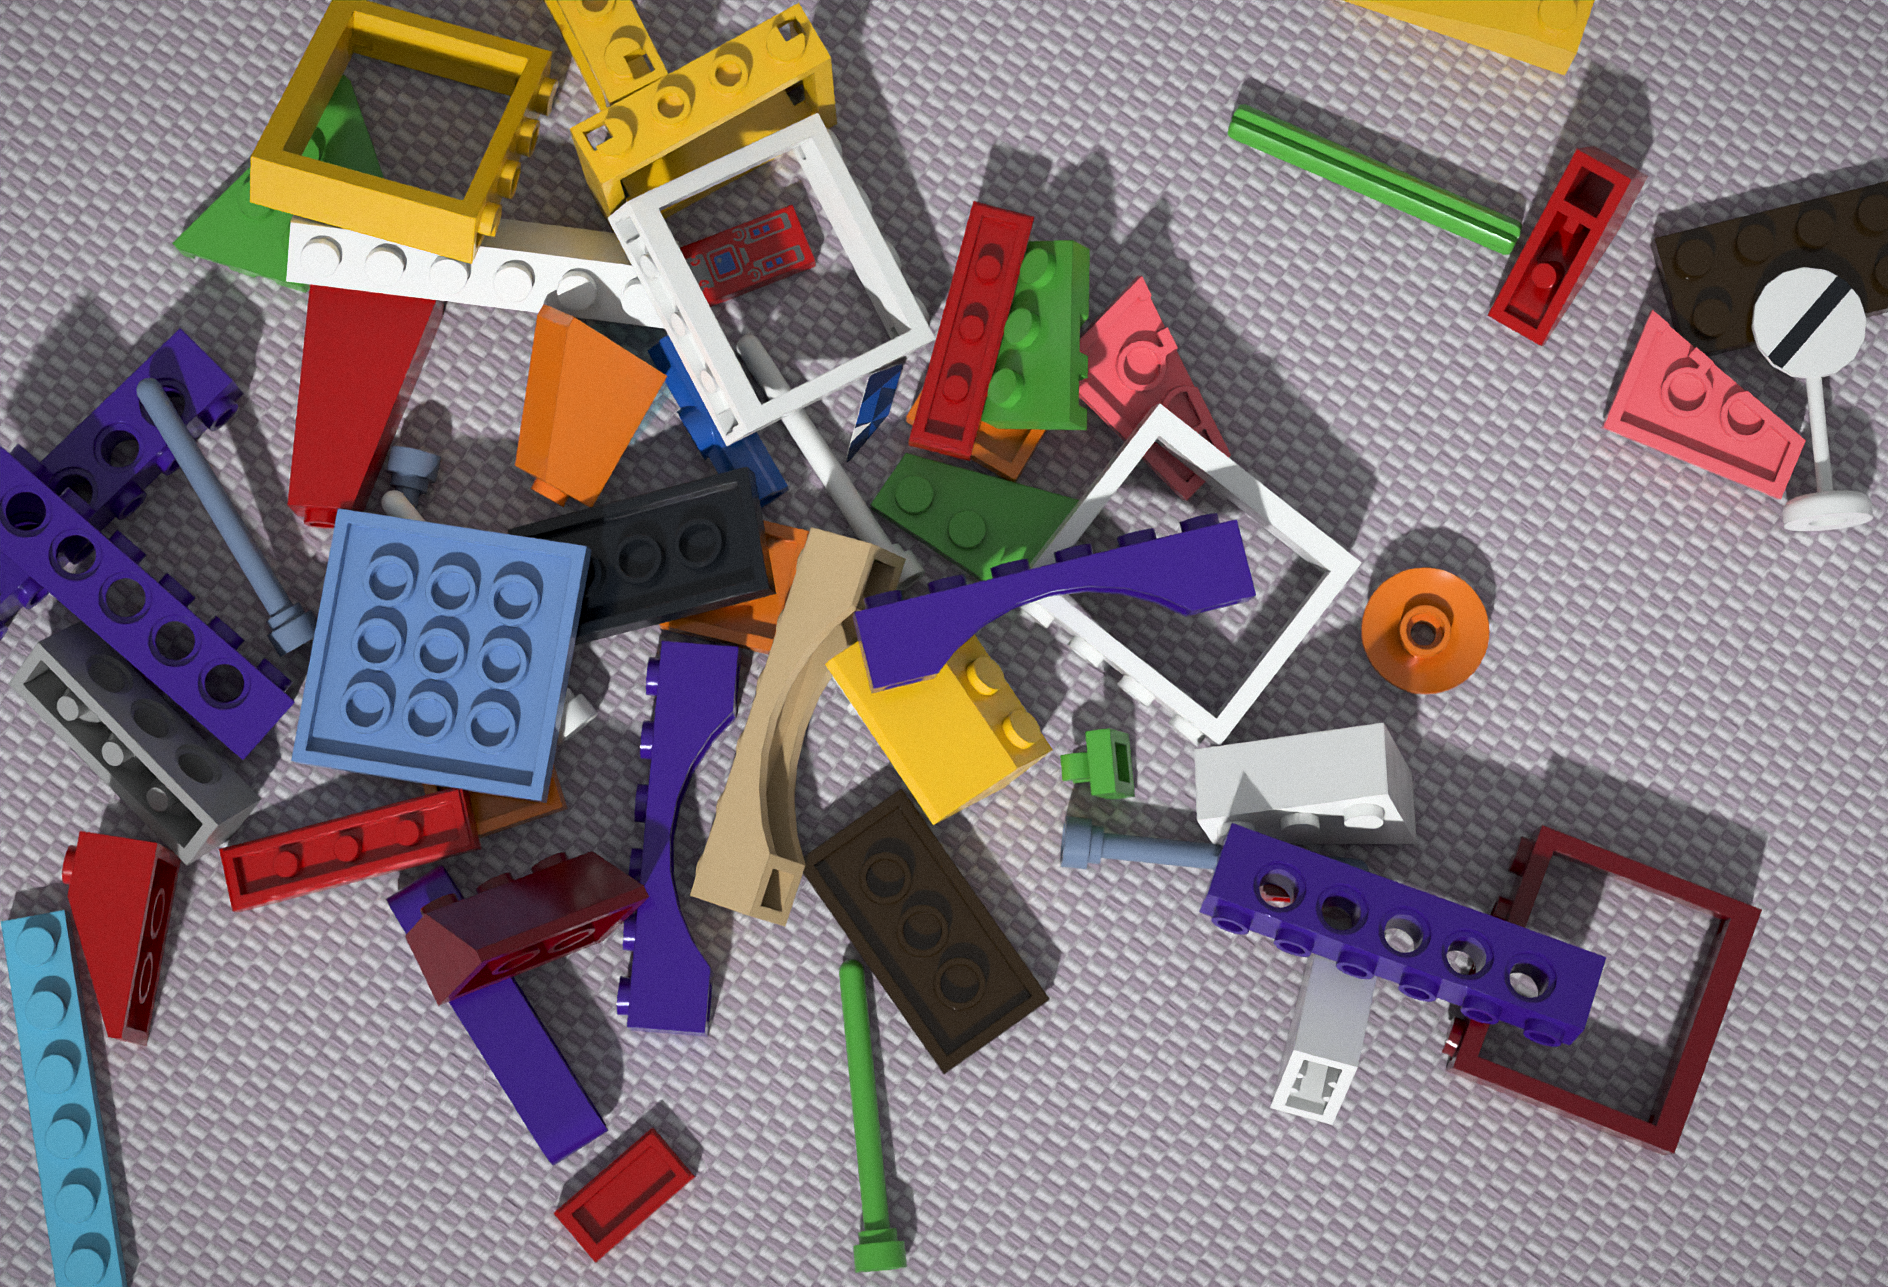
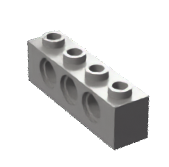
[8,620,262,865]

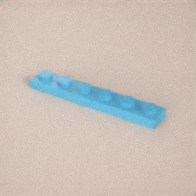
[1,910,128,1287]

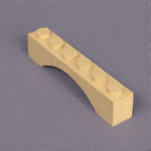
[690,527,906,926]

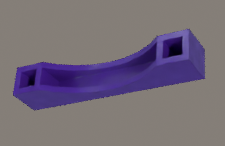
[853,513,1256,694]
[617,641,742,1037]

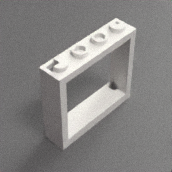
[607,113,936,446]
[1020,403,1362,747]

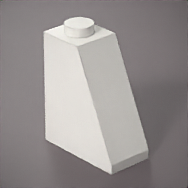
[1270,916,1386,1125]

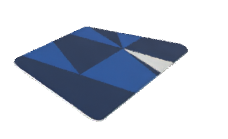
[846,363,903,462]

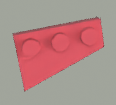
[1079,276,1231,501]
[1601,310,1806,499]

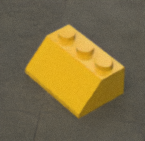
[825,634,1053,825]

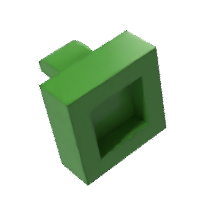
[1060,728,1135,800]

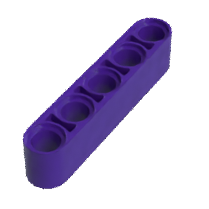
[386,864,609,1166]

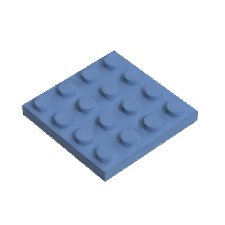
[291,508,592,803]

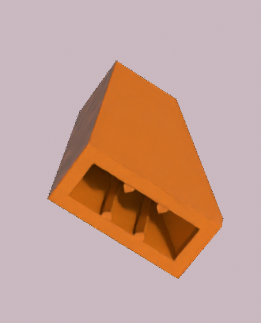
[515,304,667,508]

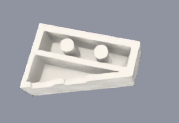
[1194,722,1417,845]

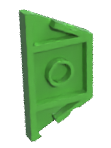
[172,74,385,293]

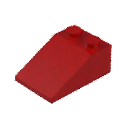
[62,831,181,1046]

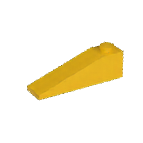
[1343,0,1594,76]

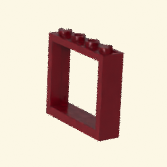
[1441,825,1762,1155]

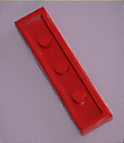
[909,201,1034,461]
[219,788,481,912]

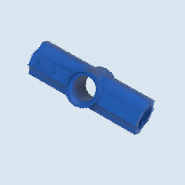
[647,335,789,509]

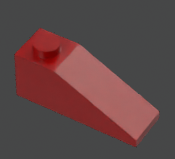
[1487,146,1648,346]

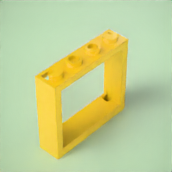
[250,0,559,264]
[544,0,668,111]
[570,3,837,233]

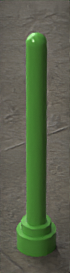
[839,959,907,1273]

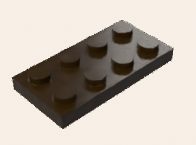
[1650,181,1888,357]
[803,789,1050,1075]

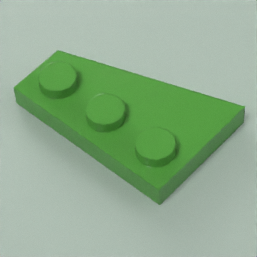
[981,240,1090,430]
[870,453,1079,608]

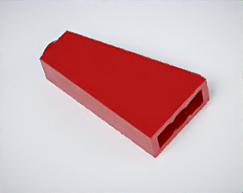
[287,284,444,529]

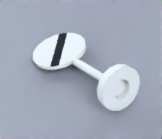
[1751,267,1873,531]

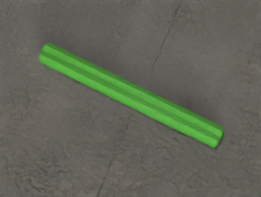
[1228,104,1522,255]

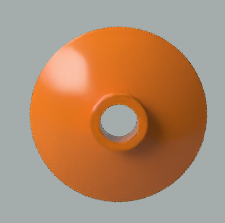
[1361,567,1489,695]

